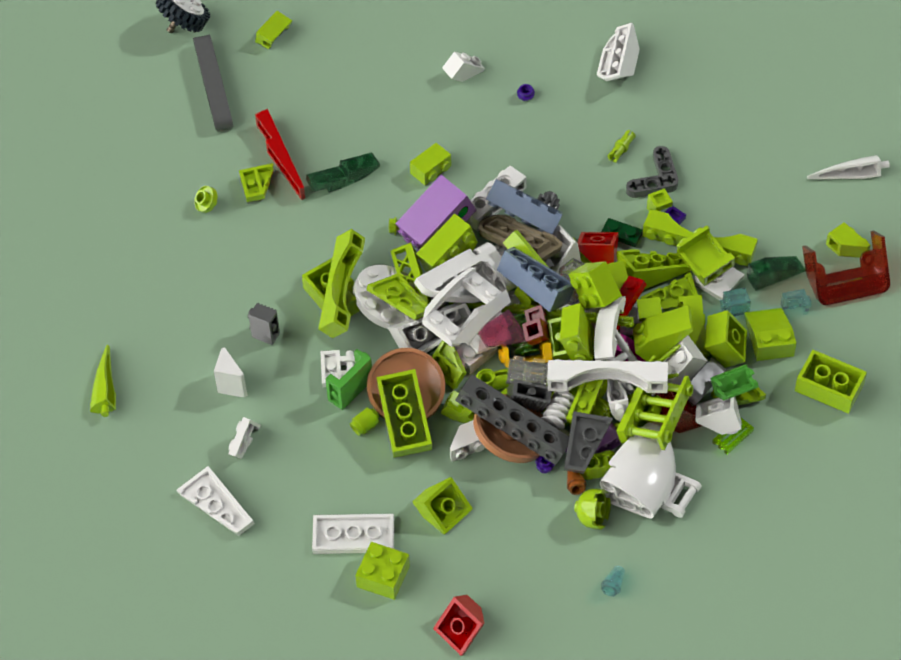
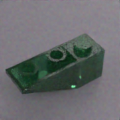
[747,256,806,291]

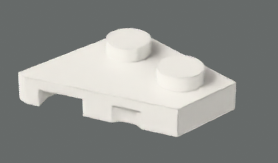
[228,417,261,459]

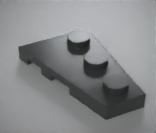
[564,411,613,474]

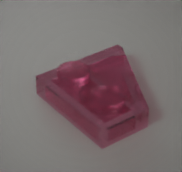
[478,309,527,348]

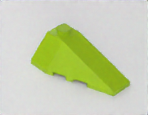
[616,249,691,289]

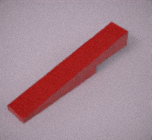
[255,108,305,200]

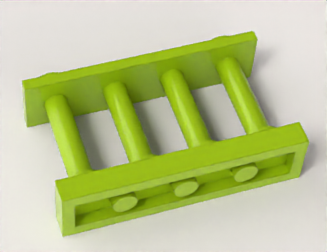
[616,376,693,450]

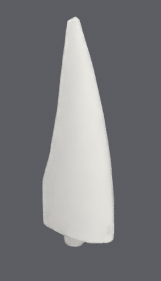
[807,155,890,179]
[606,379,629,422]

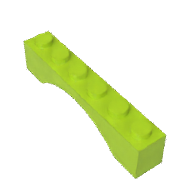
[643,209,758,267]
[318,229,365,338]

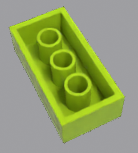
[376,369,432,458]

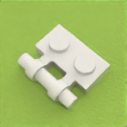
[320,350,355,388]

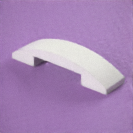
[594,296,626,360]

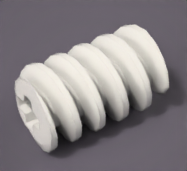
[541,391,575,430]

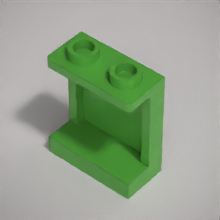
[325,349,372,410]

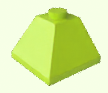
[412,477,473,534]

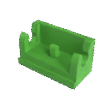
[710,364,759,401]

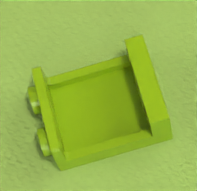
[677,225,735,286]

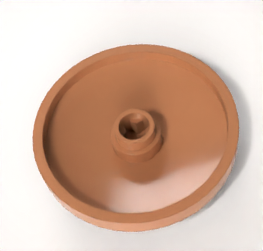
[367,348,445,419]
[473,394,543,463]

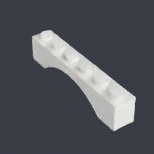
[547,359,668,393]

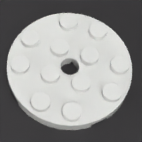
[353,265,419,329]

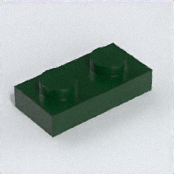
[601,218,643,248]

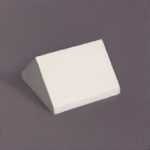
[550,225,581,274]
[214,347,248,397]

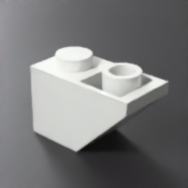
[442,52,485,82]
[450,420,485,462]

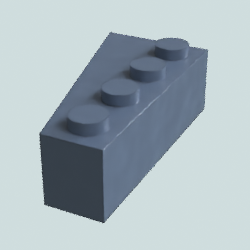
[486,178,563,234]
[497,247,574,312]

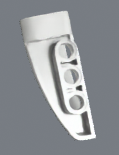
[414,242,517,303]
[600,422,676,518]

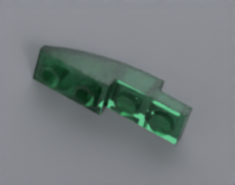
[306,152,380,193]

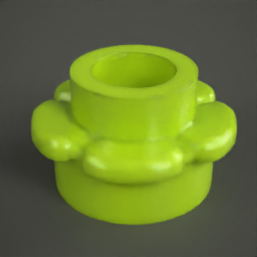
[388,217,399,235]

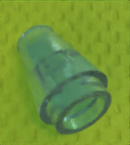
[601,566,625,597]

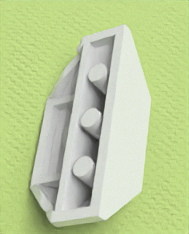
[597,23,640,81]

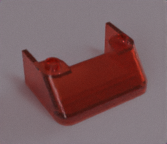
[802,231,891,305]

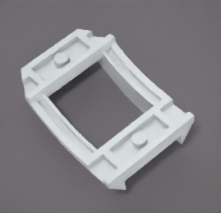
[422,267,511,347]

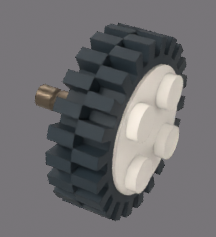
[156,0,210,33]

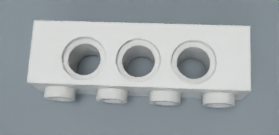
[466,166,526,232]

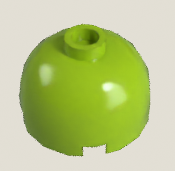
[574,489,611,530]

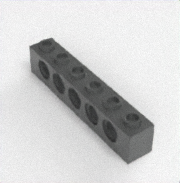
[455,375,569,465]

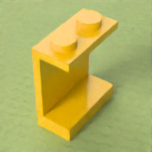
[498,340,553,368]

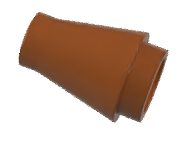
[567,471,587,495]

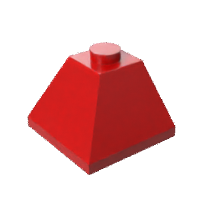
[577,232,618,264]
[433,595,485,656]

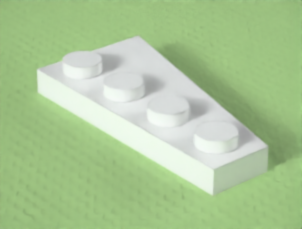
[176,466,255,536]

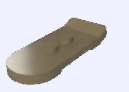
[479,215,563,261]

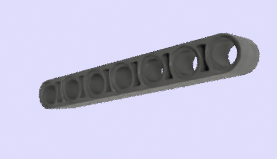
[193,34,233,131]

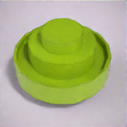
[194,185,218,213]

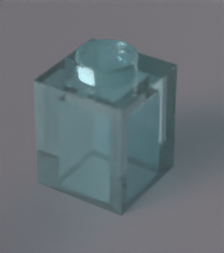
[720,287,751,317]

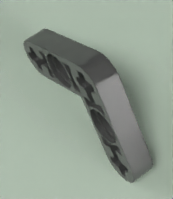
[626,146,678,198]

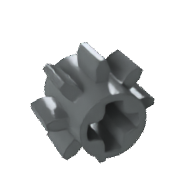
[538,191,560,210]

